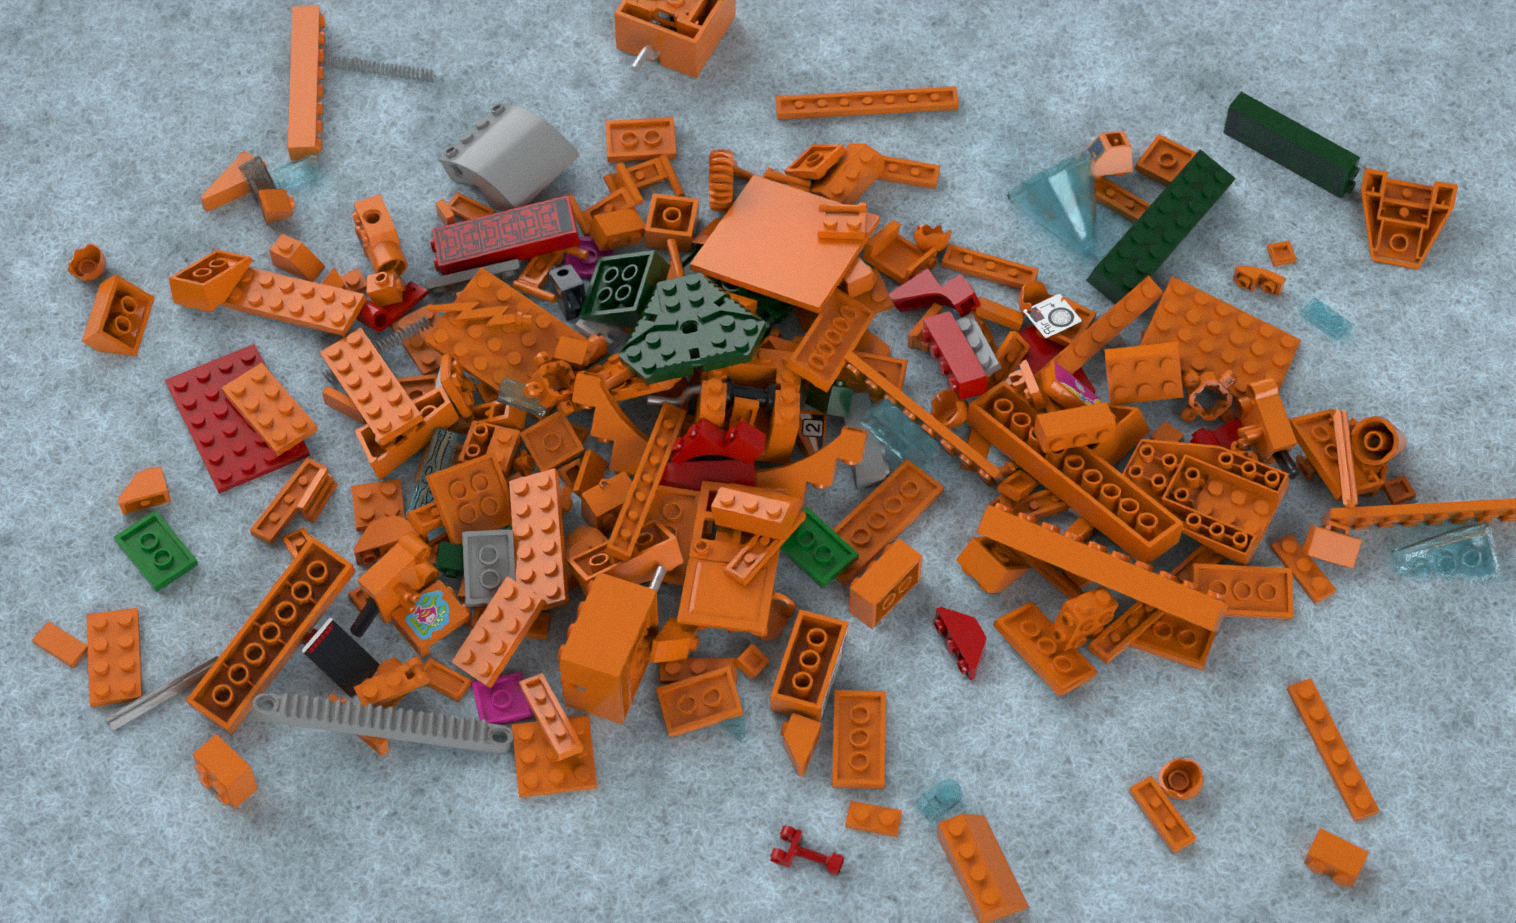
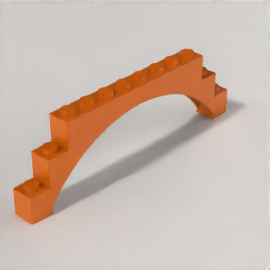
[572,370,869,510]

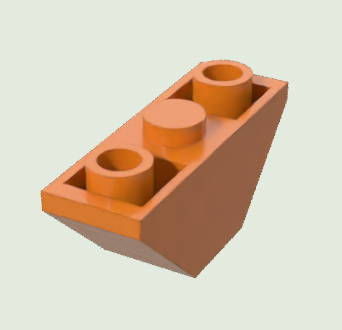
[353,515,429,565]

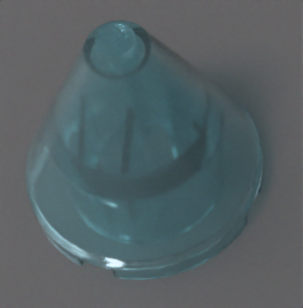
[1007,150,1098,254]

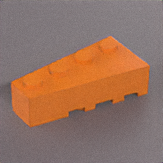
[354,386,460,481]

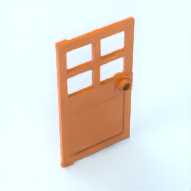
[677,480,790,636]

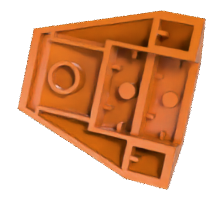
[1360,168,1458,270]

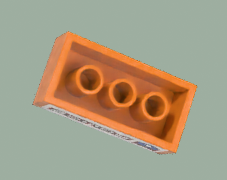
[770,609,849,722]

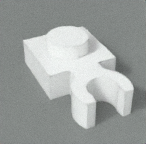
[575,319,620,346]

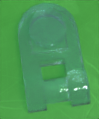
[914,779,962,824]

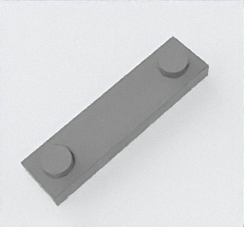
[425,259,520,295]

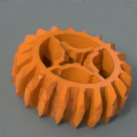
[709,149,734,212]

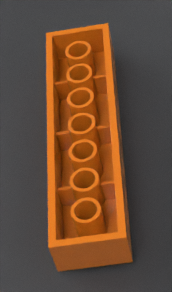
[186,536,356,736]

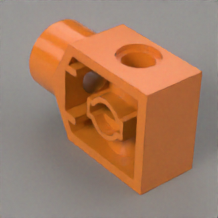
[352,194,408,277]

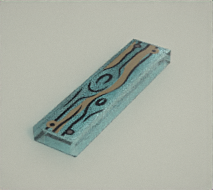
[405,428,460,520]

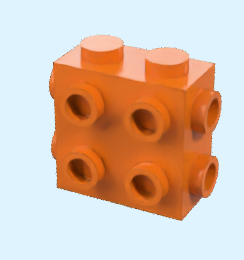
[1049,586,1118,651]

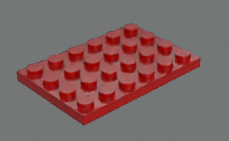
[165,344,310,494]

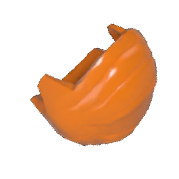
[930,388,969,429]
[1158,758,1204,800]

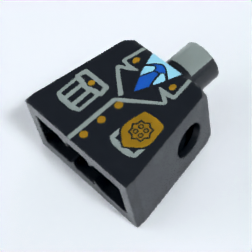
[549,264,586,321]

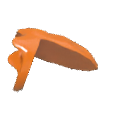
[757,592,798,641]

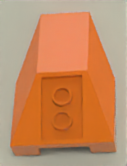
[1122,439,1289,566]

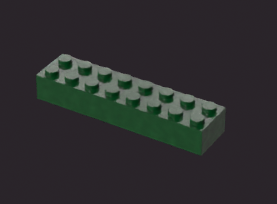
[1086,149,1236,304]

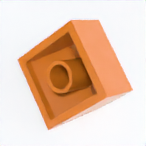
[956,536,1030,593]

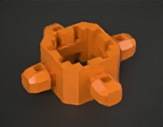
[523,351,581,417]
[1180,369,1238,423]

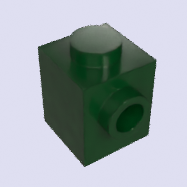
[434,541,464,579]

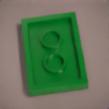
[780,507,859,589]
[114,510,198,592]

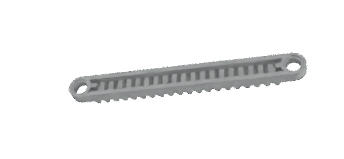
[252,692,513,753]

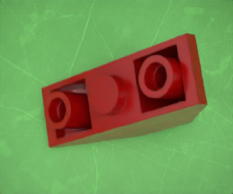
[933,607,987,680]

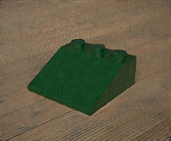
[579,250,670,328]

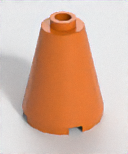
[1351,416,1407,466]

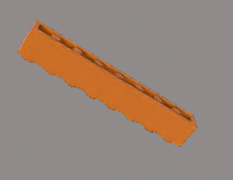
[288,5,326,160]

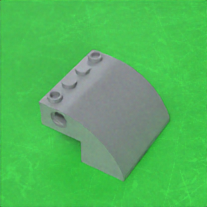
[439,104,580,211]

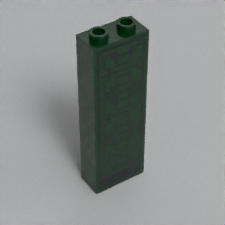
[1223,91,1360,199]

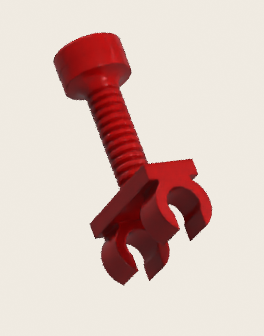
[770,825,845,876]

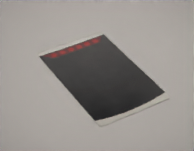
[302,618,380,700]

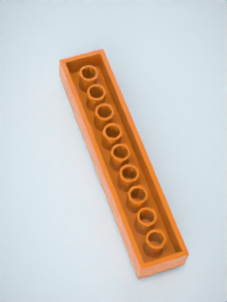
[966,380,1183,564]
[976,502,1229,631]

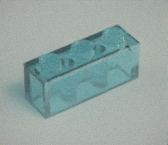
[860,398,940,467]

